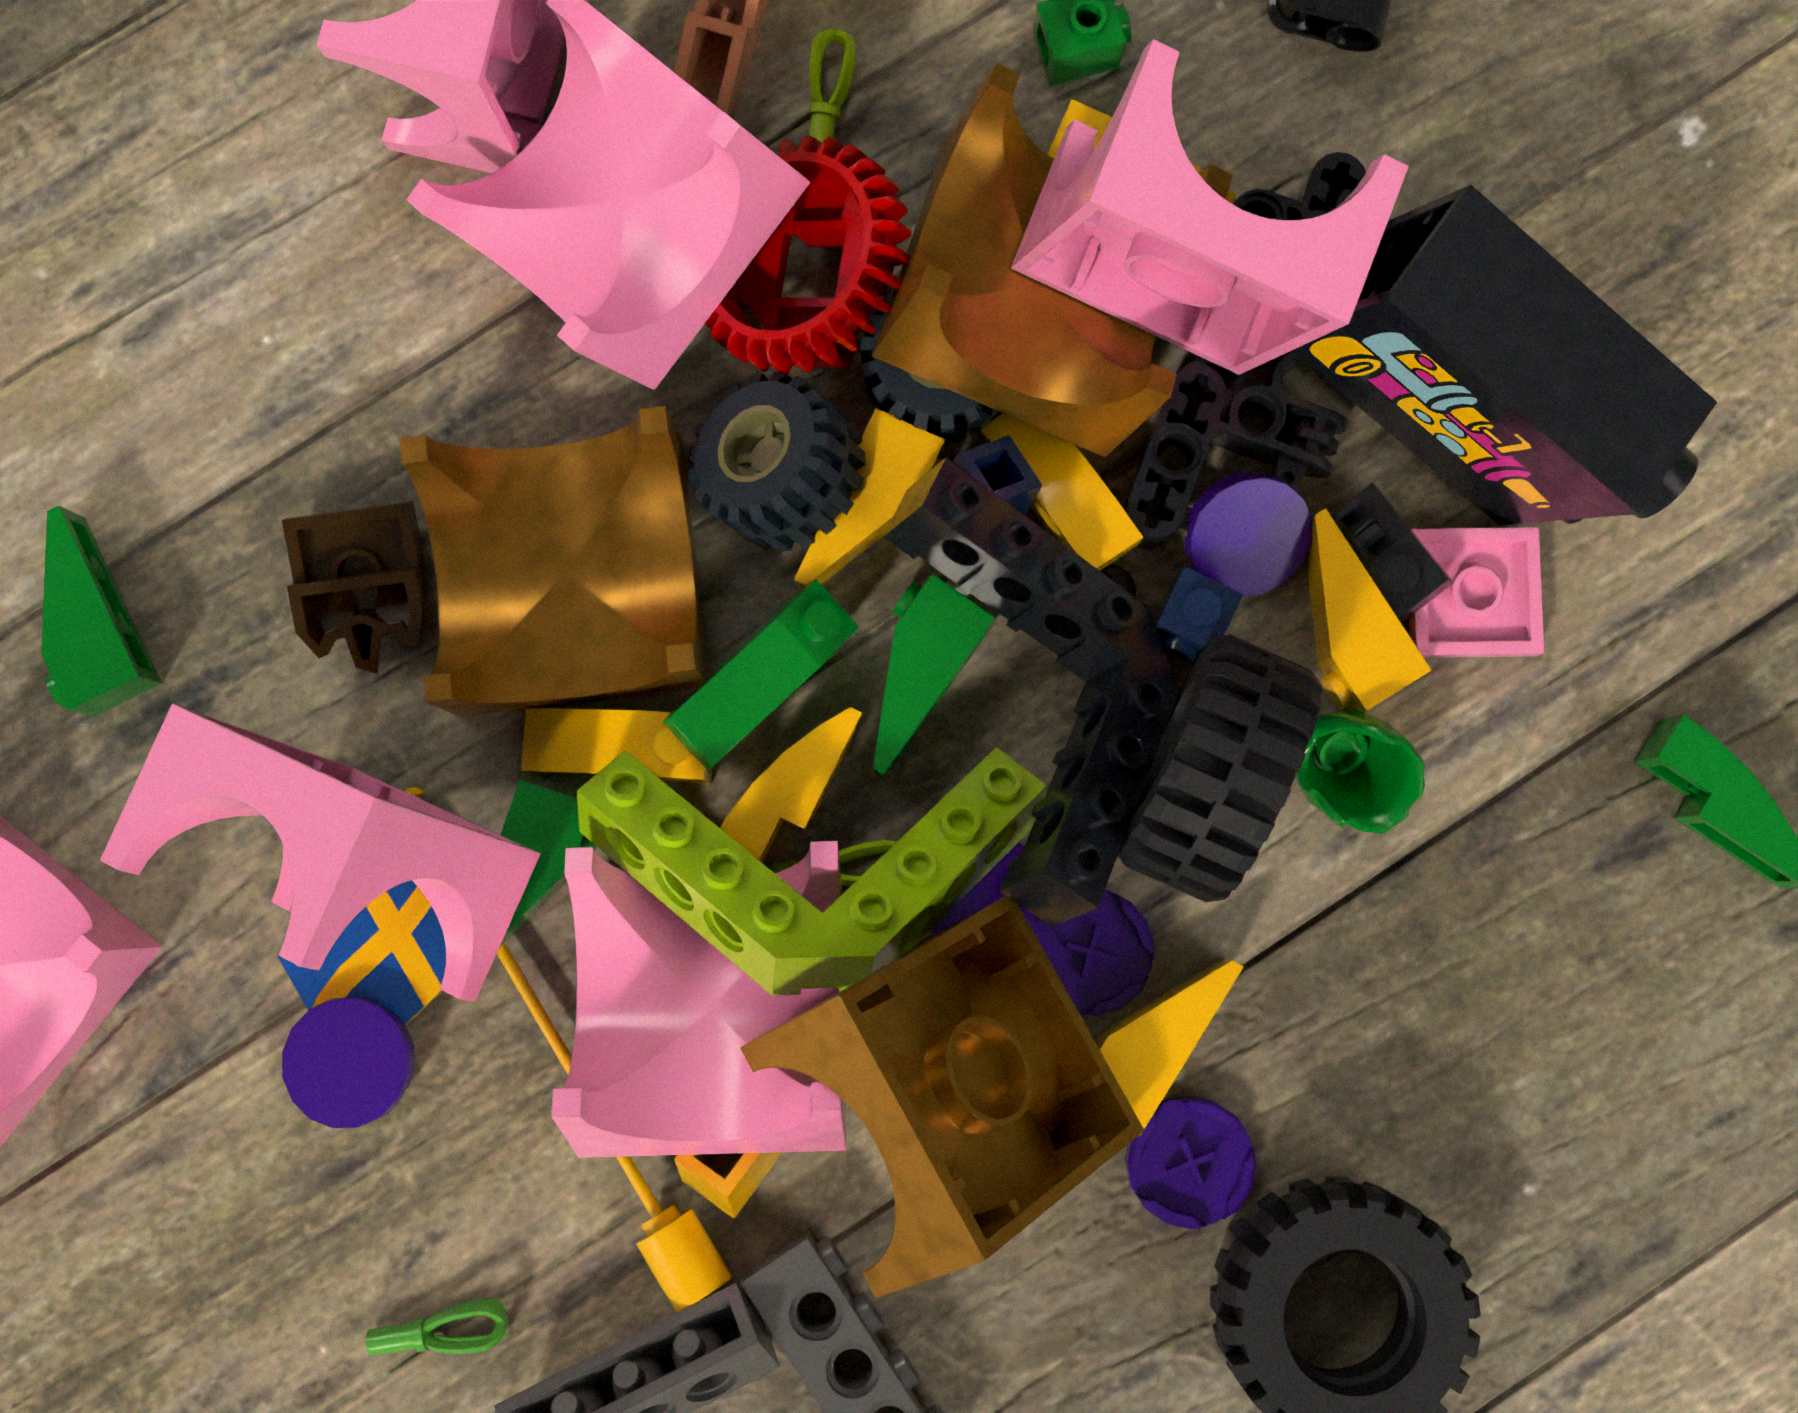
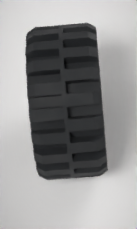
[1118,634,1323,902]
[1210,1176,1481,1413]

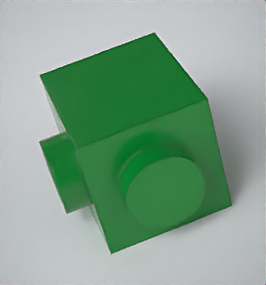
[1032,0,1132,87]

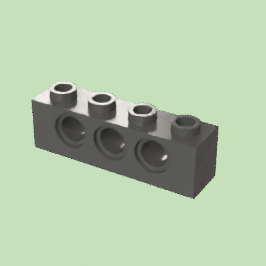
[741,1228,943,1413]
[494,1283,781,1413]

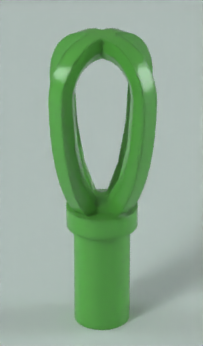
[366,1298,509,1356]

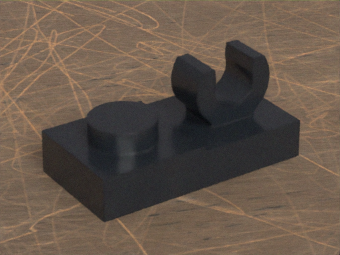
[1331,483,1454,623]

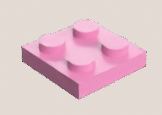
[1409,527,1544,658]

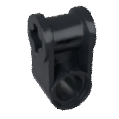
[1267,0,1391,52]

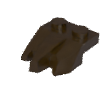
[282,501,425,673]

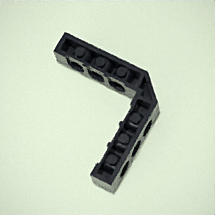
[883,458,1179,927]

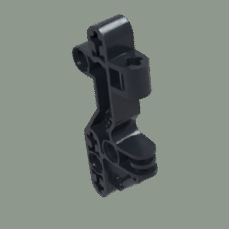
[1123,152,1366,550]

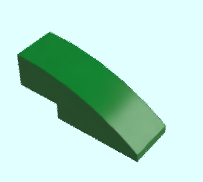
[1633,714,1798,889]

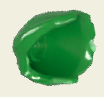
[1296,710,1425,834]

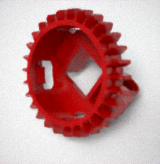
[704,135,912,375]

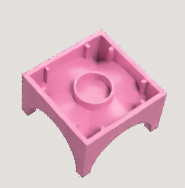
[317,0,566,173]
[406,0,810,390]
[1011,39,1409,375]
[100,704,541,1002]
[0,815,163,1147]
[552,841,846,1158]

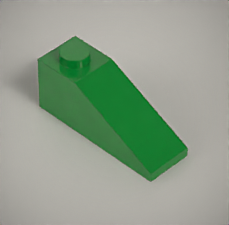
[41,506,162,717]
[873,574,995,779]
[663,579,859,770]
[499,780,597,948]

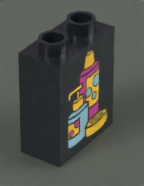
[1292,185,1717,525]

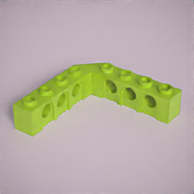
[577,747,1047,996]

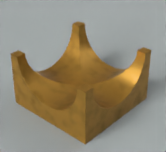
[872,63,1233,457]
[399,406,709,717]
[740,896,1145,1298]

